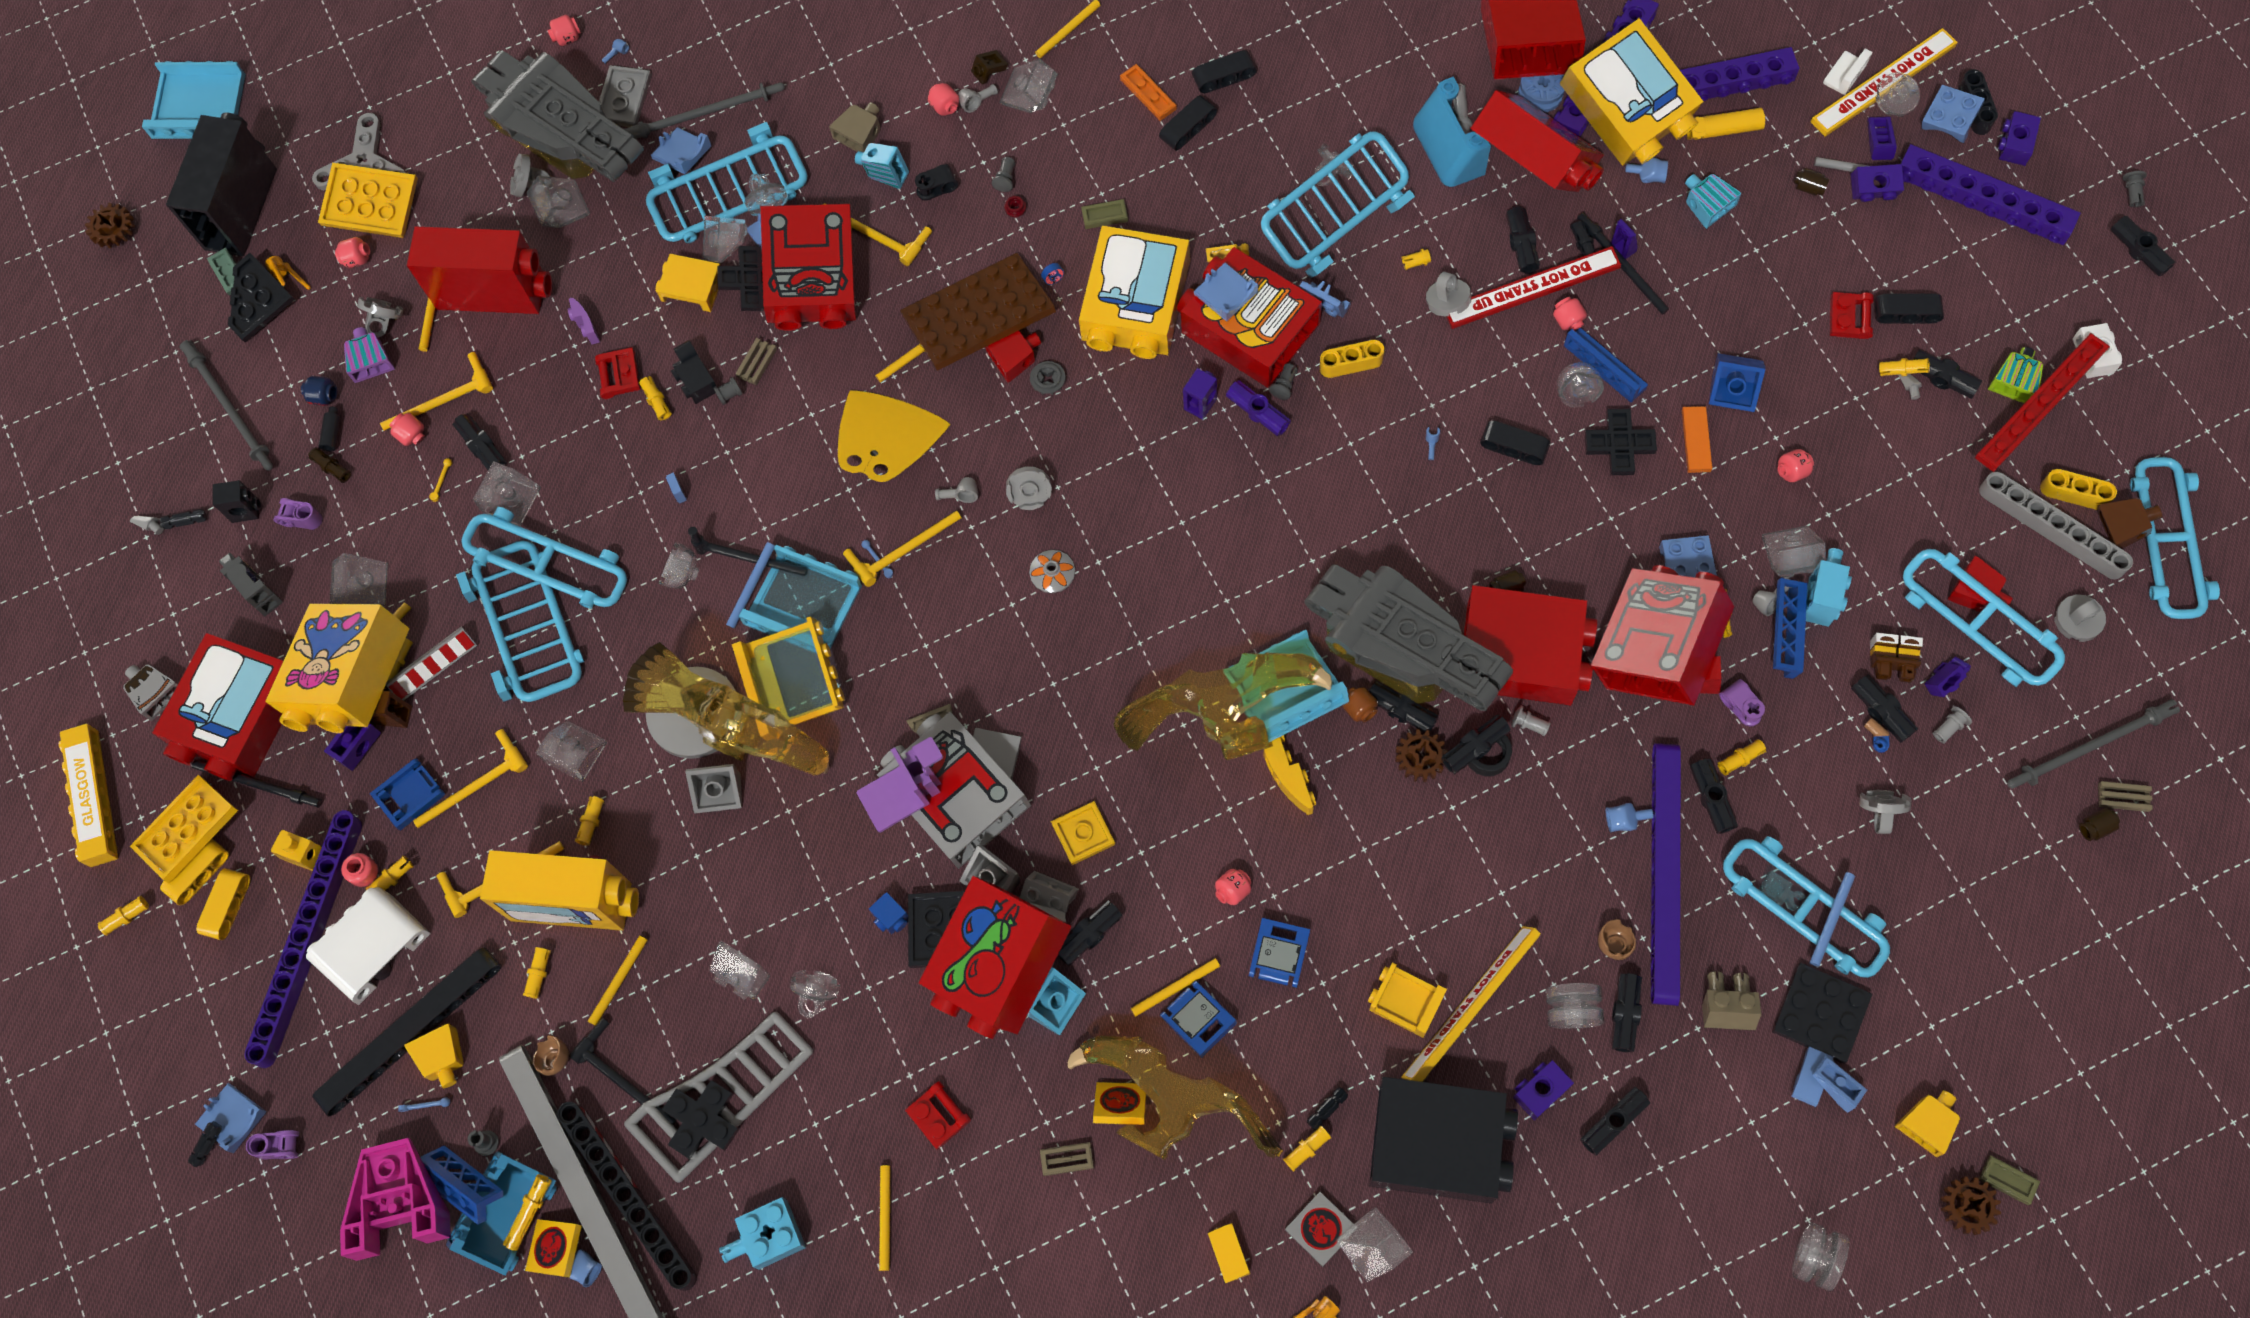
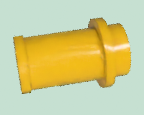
[1401,248,1431,270]

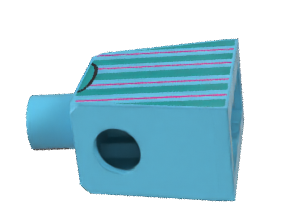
[855,143,909,189]
[1685,174,1742,229]

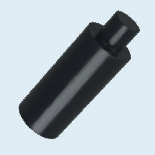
[318,406,341,452]

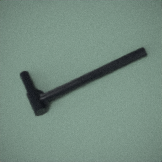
[688,527,808,576]
[569,1018,677,1125]

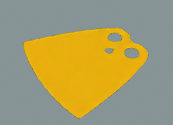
[838,390,951,482]

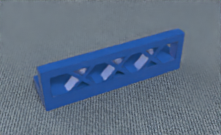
[1564,328,1648,403]
[1773,578,1808,679]
[420,1146,503,1225]

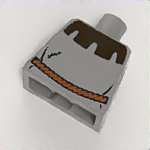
[123,665,178,721]

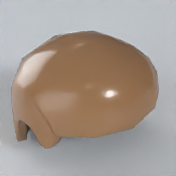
[1598,919,1636,960]
[532,1035,569,1076]

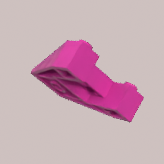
[340,1138,451,1261]

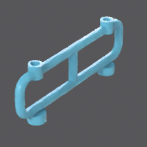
[2130,457,2220,619]
[461,507,627,609]
[1903,549,2065,687]
[1723,836,1890,978]

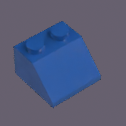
[1709,353,1766,412]

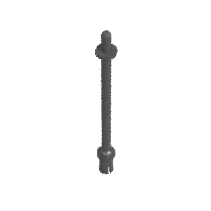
[624,82,785,139]
[179,340,273,471]
[2007,699,2180,789]

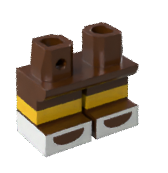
[1870,633,1923,683]

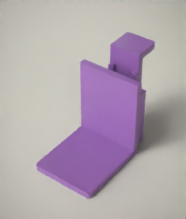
[856,737,943,833]

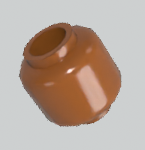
[1343,687,1378,723]

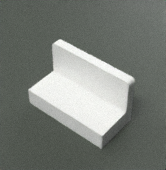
[1823,48,1873,95]

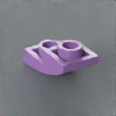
[568,298,600,344]

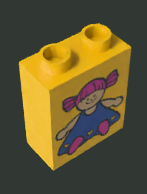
[265,604,410,733]

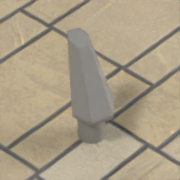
[1898,374,1922,400]
[130,516,164,535]

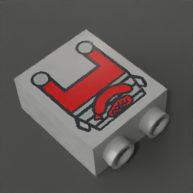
[877,712,1031,869]

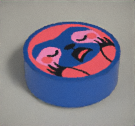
[1041,263,1064,285]

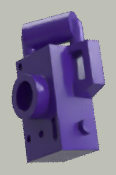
[1925,657,1971,697]

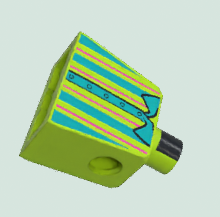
[1988,347,2043,403]

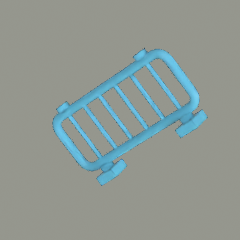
[646,122,808,243]
[1261,132,1415,278]
[456,540,584,702]

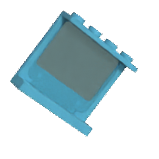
[739,545,862,654]

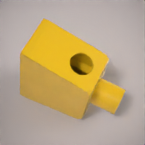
[271,830,322,871]
[405,1024,464,1088]
[1895,1090,1960,1157]

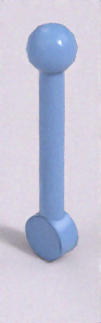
[861,540,893,578]
[398,1097,450,1112]

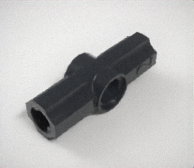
[1506,206,1540,274]
[2110,216,2176,276]
[1913,349,1982,399]
[452,413,507,474]
[1851,674,1918,743]
[1369,681,1439,733]
[1441,714,1511,775]
[1690,759,1738,834]
[1058,900,1123,966]
[1611,973,1642,1053]
[1580,1087,1651,1156]

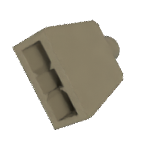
[829,102,880,152]

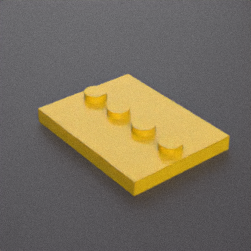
[318,162,418,238]
[130,775,238,884]

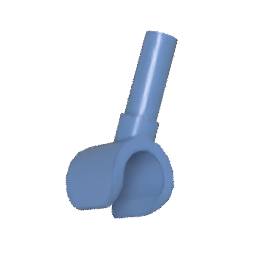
[602,39,629,64]
[1425,427,1440,460]

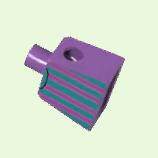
[344,327,395,383]

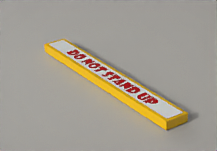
[1811,28,1958,137]
[1401,926,1541,1082]

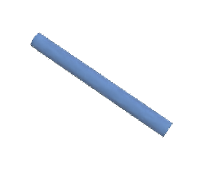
[726,542,775,628]
[1810,872,1855,967]

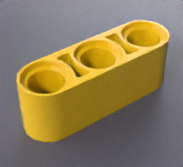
[1319,340,1384,378]
[2040,469,2117,510]
[160,839,229,905]
[197,868,250,940]

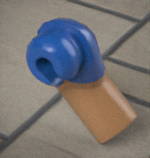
[1864,718,1890,753]

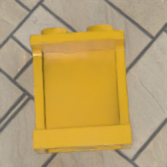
[656,254,720,312]
[1368,962,1447,1038]

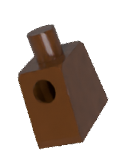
[2097,498,2163,549]
[369,691,412,728]

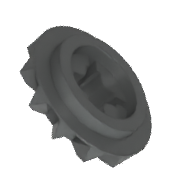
[1030,361,1065,395]

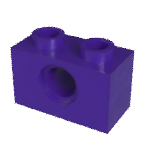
[1997,111,2041,166]
[1851,164,1904,202]
[1183,368,1217,420]
[324,723,381,771]
[1513,1060,1574,1121]

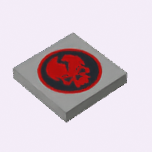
[1285,1192,1358,1267]

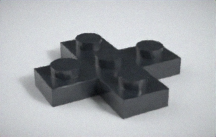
[717,246,764,311]
[1585,409,1657,475]
[662,1080,739,1159]

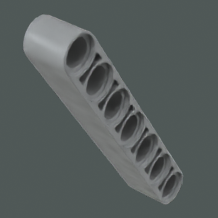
[1979,472,2133,579]

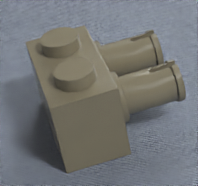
[1702,971,1761,1030]

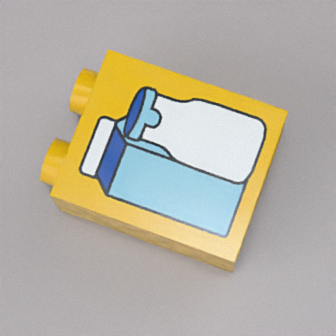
[1560,18,1704,166]
[1079,226,1190,359]
[480,850,639,931]

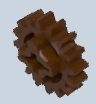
[85,203,135,248]
[1395,729,1448,782]
[1940,1176,2001,1235]

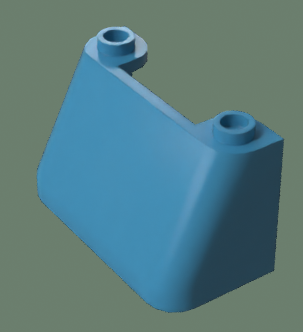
[1413,76,1491,187]
[446,1151,557,1276]

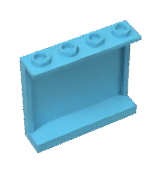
[142,61,246,139]
[1223,630,1349,744]

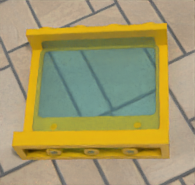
[732,616,845,735]

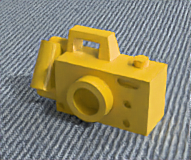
[1206,243,1249,263]

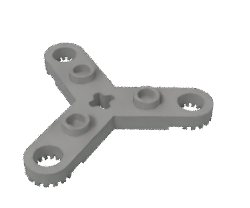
[312,113,405,191]

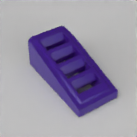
[1867,117,1897,160]
[1611,219,1638,259]

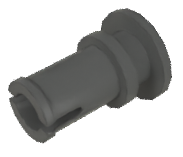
[992,157,1015,192]
[2122,171,2147,207]
[1269,364,1297,400]
[468,1130,499,1156]

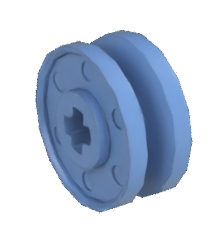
[1518,74,1565,112]

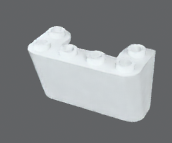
[306,887,431,1005]

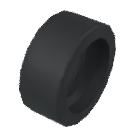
[1468,736,1512,776]

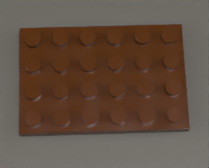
[900,253,1056,371]

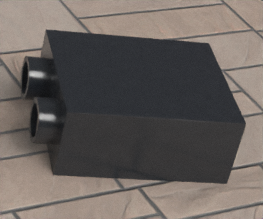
[166,113,277,257]
[1369,1077,1518,1204]

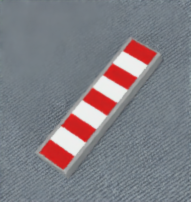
[386,626,477,700]

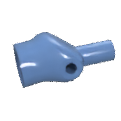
[1625,157,1668,183]
[1605,803,1653,833]
[570,1249,602,1287]

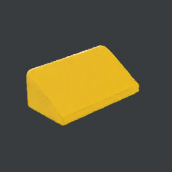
[1208,1223,1250,1284]

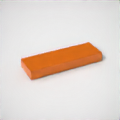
[1120,64,1177,121]
[1682,406,1712,473]

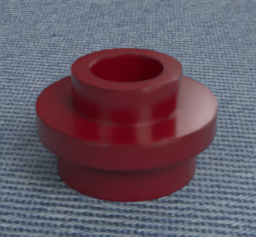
[1004,196,1026,217]

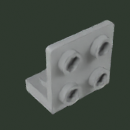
[1020,871,1079,915]

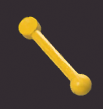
[429,458,452,502]

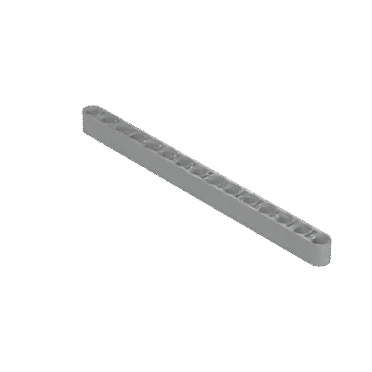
[499,1045,663,1318]

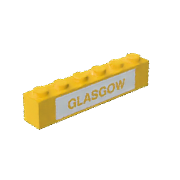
[59,724,118,867]

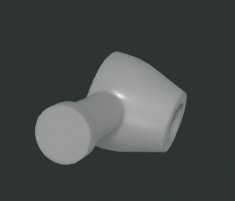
[958,84,998,113]
[935,477,978,503]
[1753,577,1792,616]

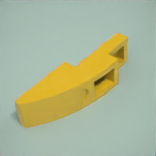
[1263,735,1316,815]

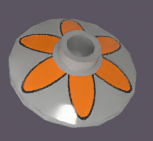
[1029,550,1075,593]

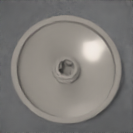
[646,667,741,759]

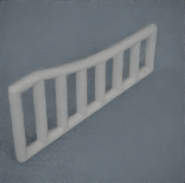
[624,1012,813,1183]

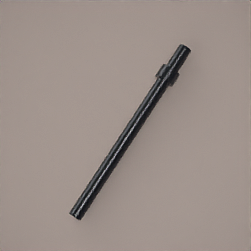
[1577,212,1669,315]
[192,760,322,808]

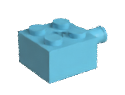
[1806,548,1852,627]
[719,1197,806,1270]

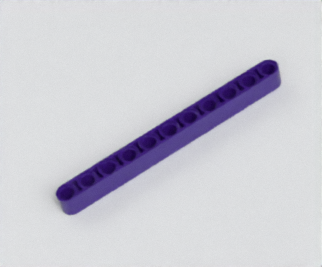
[1651,743,1681,1006]
[244,810,362,1068]

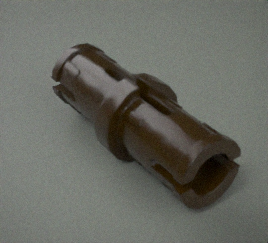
[308,447,351,483]

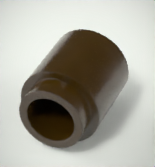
[1794,168,1829,196]
[1489,570,1526,592]
[2079,808,2120,841]

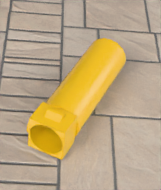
[1687,108,1765,140]

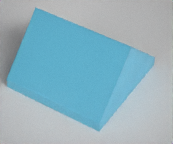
[1027,967,1086,1035]

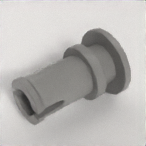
[1511,705,1551,736]
[1933,706,1972,744]

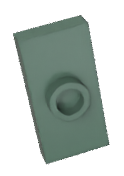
[207,247,236,296]

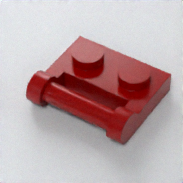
[1830,292,1874,339]
[595,347,640,399]
[905,1081,971,1150]

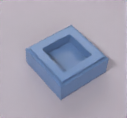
[666,472,687,503]

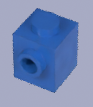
[869,892,908,935]

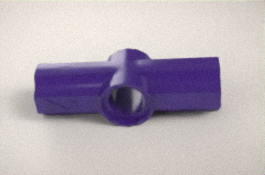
[1226,380,1291,436]

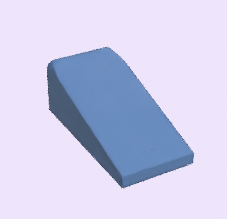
[1812,1056,1867,1113]

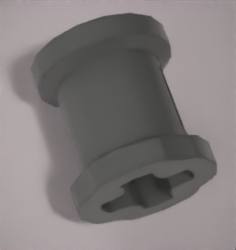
[713,377,743,405]

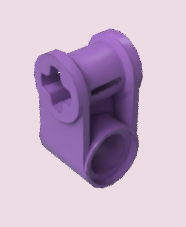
[273,498,323,530]
[1719,679,1765,727]
[246,1130,299,1160]

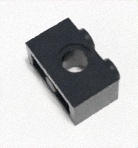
[213,480,261,523]

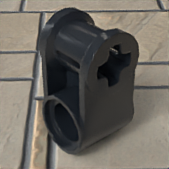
[915,164,958,201]

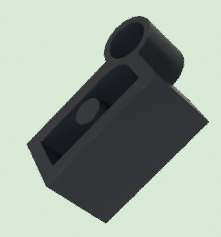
[670,340,717,404]

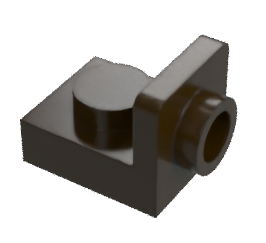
[971,50,1008,84]

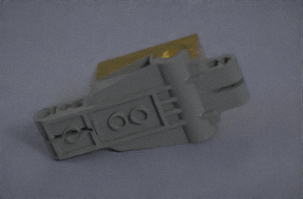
[471,50,644,182]
[1304,564,1513,711]

